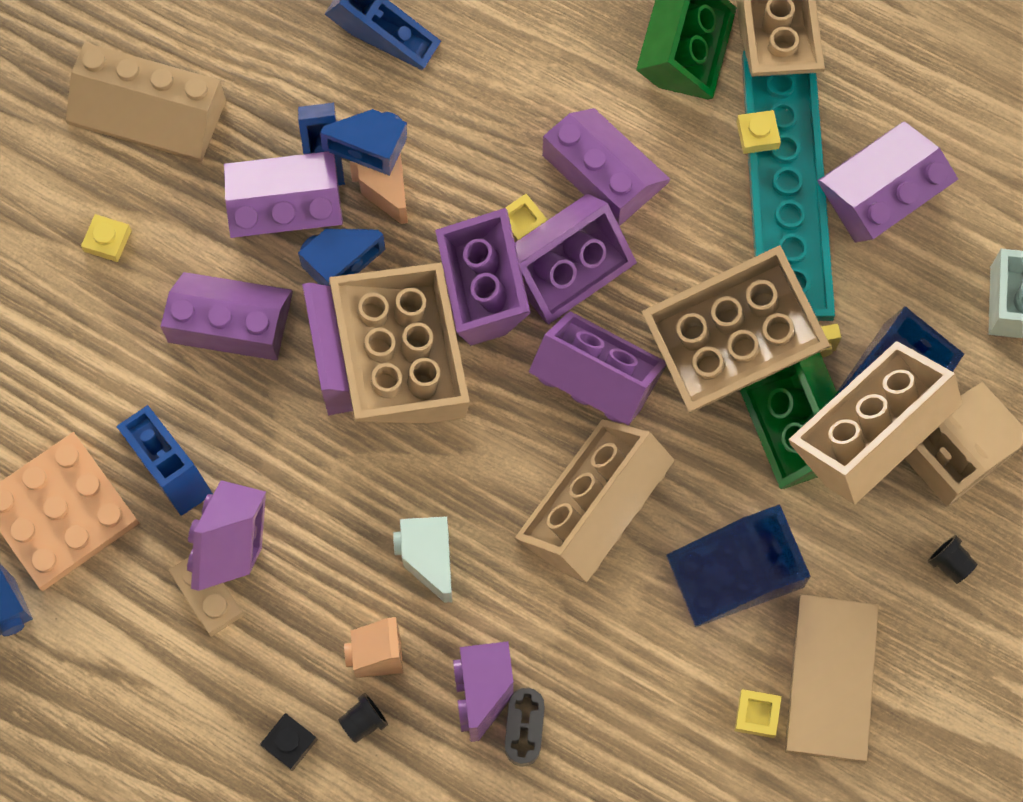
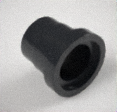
[928,535,978,584]
[338,693,388,743]

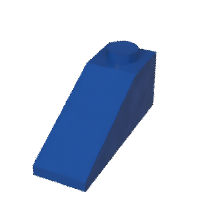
[324,0,441,70]
[116,405,213,516]

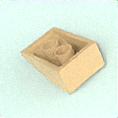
[736,0,825,77]

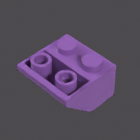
[187,480,266,591]
[453,641,513,742]

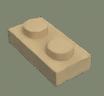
[168,557,244,637]

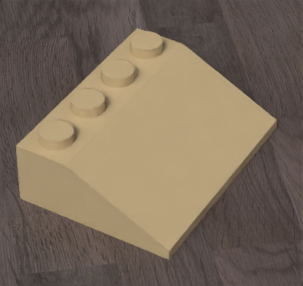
[641,245,831,413]
[329,262,470,423]

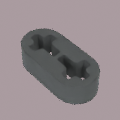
[505,688,545,767]

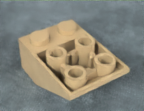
[905,382,1023,507]

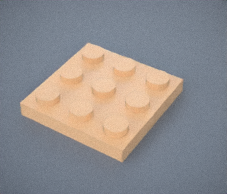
[0,432,140,592]

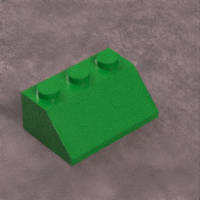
[636,0,737,100]
[740,353,838,489]

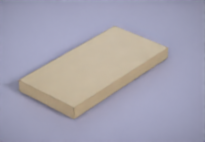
[785,594,879,763]

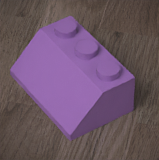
[542,108,670,226]
[817,121,958,242]
[224,152,343,238]
[515,193,637,324]
[435,208,530,346]
[160,272,293,360]
[302,283,353,416]
[529,311,666,426]

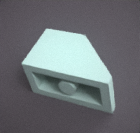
[393,516,452,603]

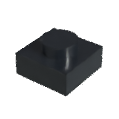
[260,713,318,771]

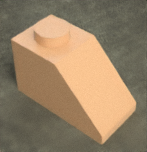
[350,153,408,224]
[344,617,404,678]

